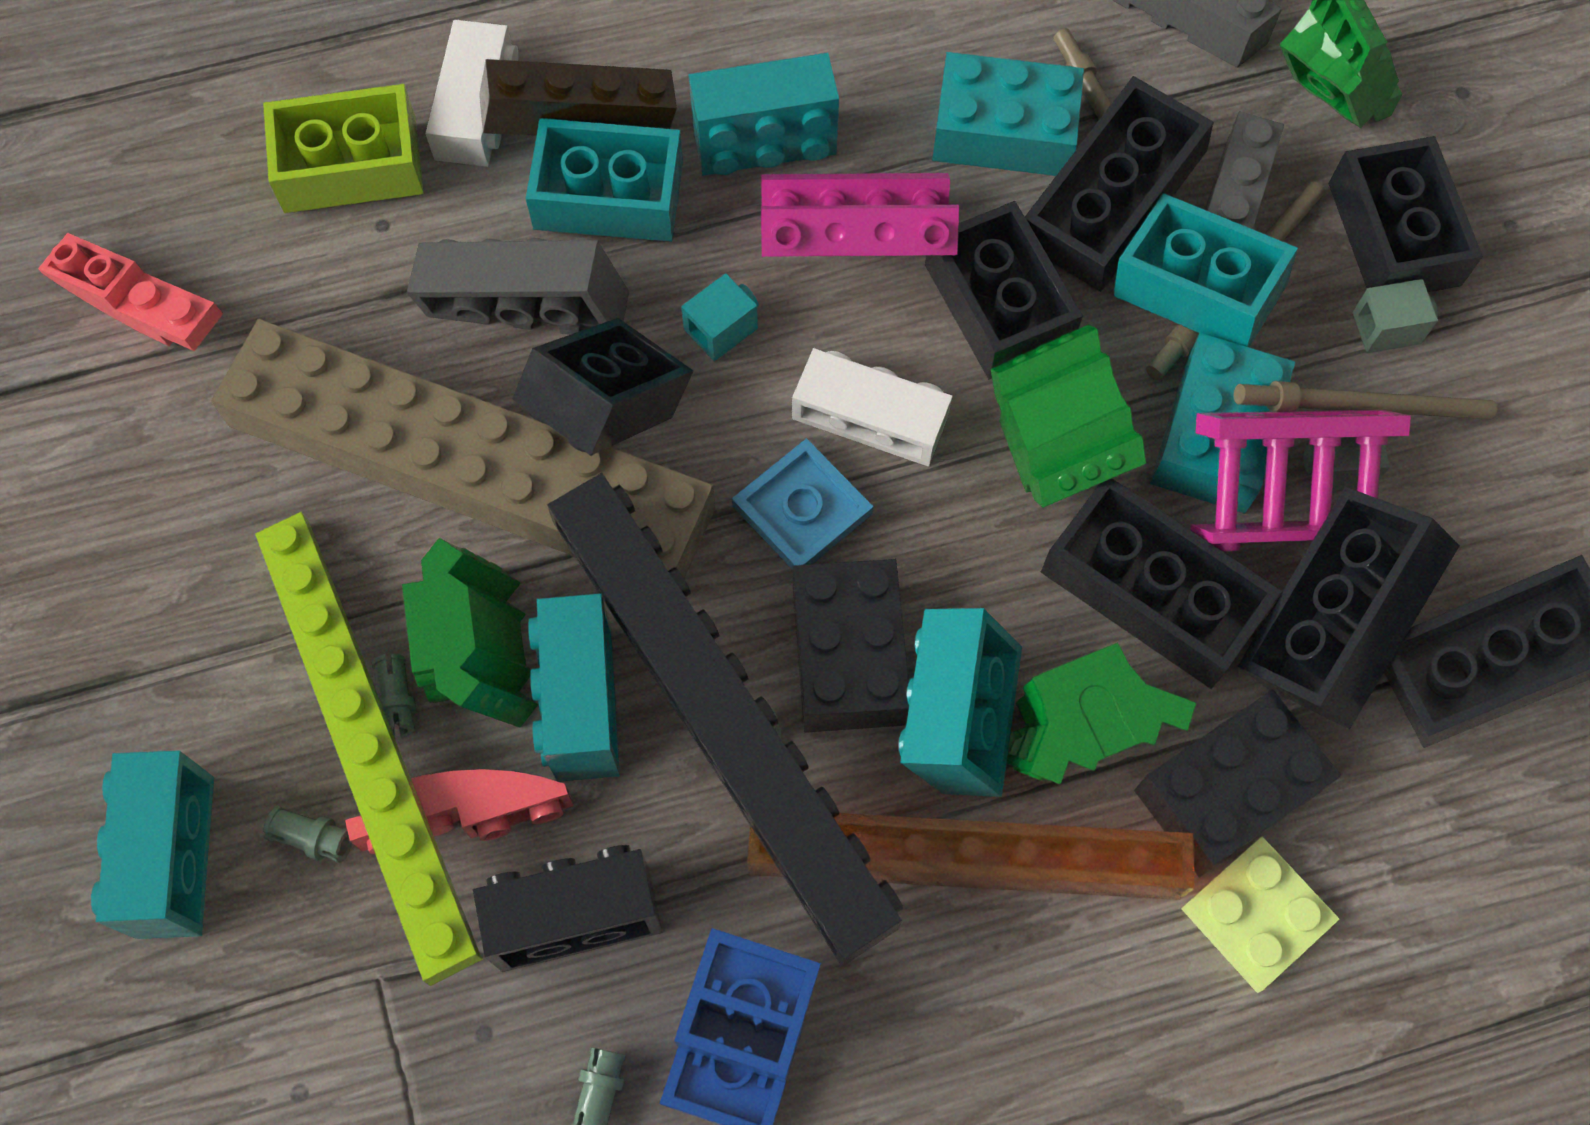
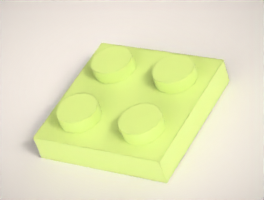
[1181,836,1340,993]

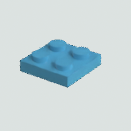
[732,438,874,570]

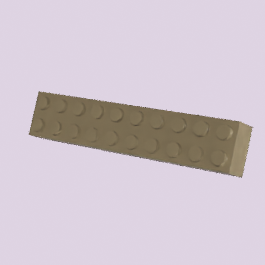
[211,319,715,578]

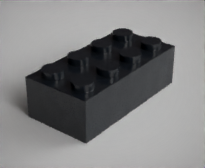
[1025,76,1214,292]
[1041,478,1282,689]
[1238,487,1460,730]
[1384,555,1590,748]

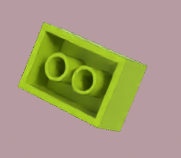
[263,84,424,213]

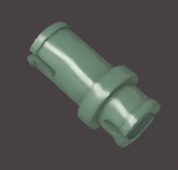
[371,654,416,738]
[263,806,352,863]
[573,1047,626,1125]

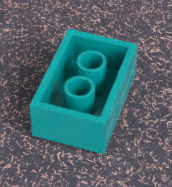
[932,52,1084,176]
[689,53,839,176]
[526,118,683,242]
[1114,193,1298,347]
[1150,333,1295,514]
[528,594,620,782]
[899,608,1022,797]
[91,750,214,939]

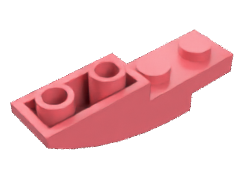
[38,233,223,351]
[345,769,574,854]

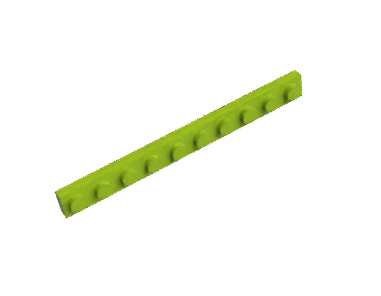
[255,512,483,986]

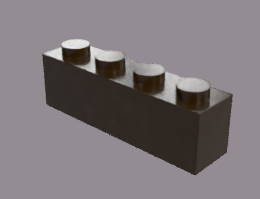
[479,59,677,136]

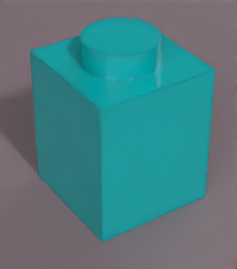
[681,273,759,362]

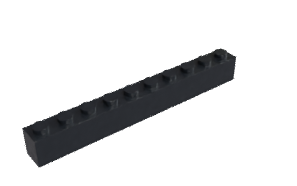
[547,473,903,967]

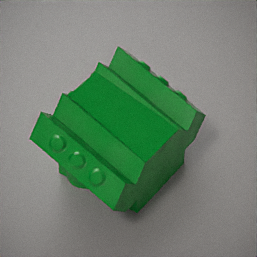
[1279,0,1402,128]
[991,324,1146,508]
[402,538,539,728]
[1007,642,1196,784]

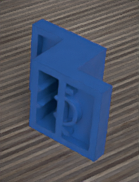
[659,928,821,1125]

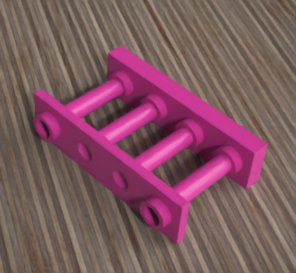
[761,173,959,257]
[1190,410,1411,551]

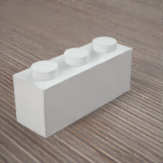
[425,20,518,167]
[792,348,952,467]

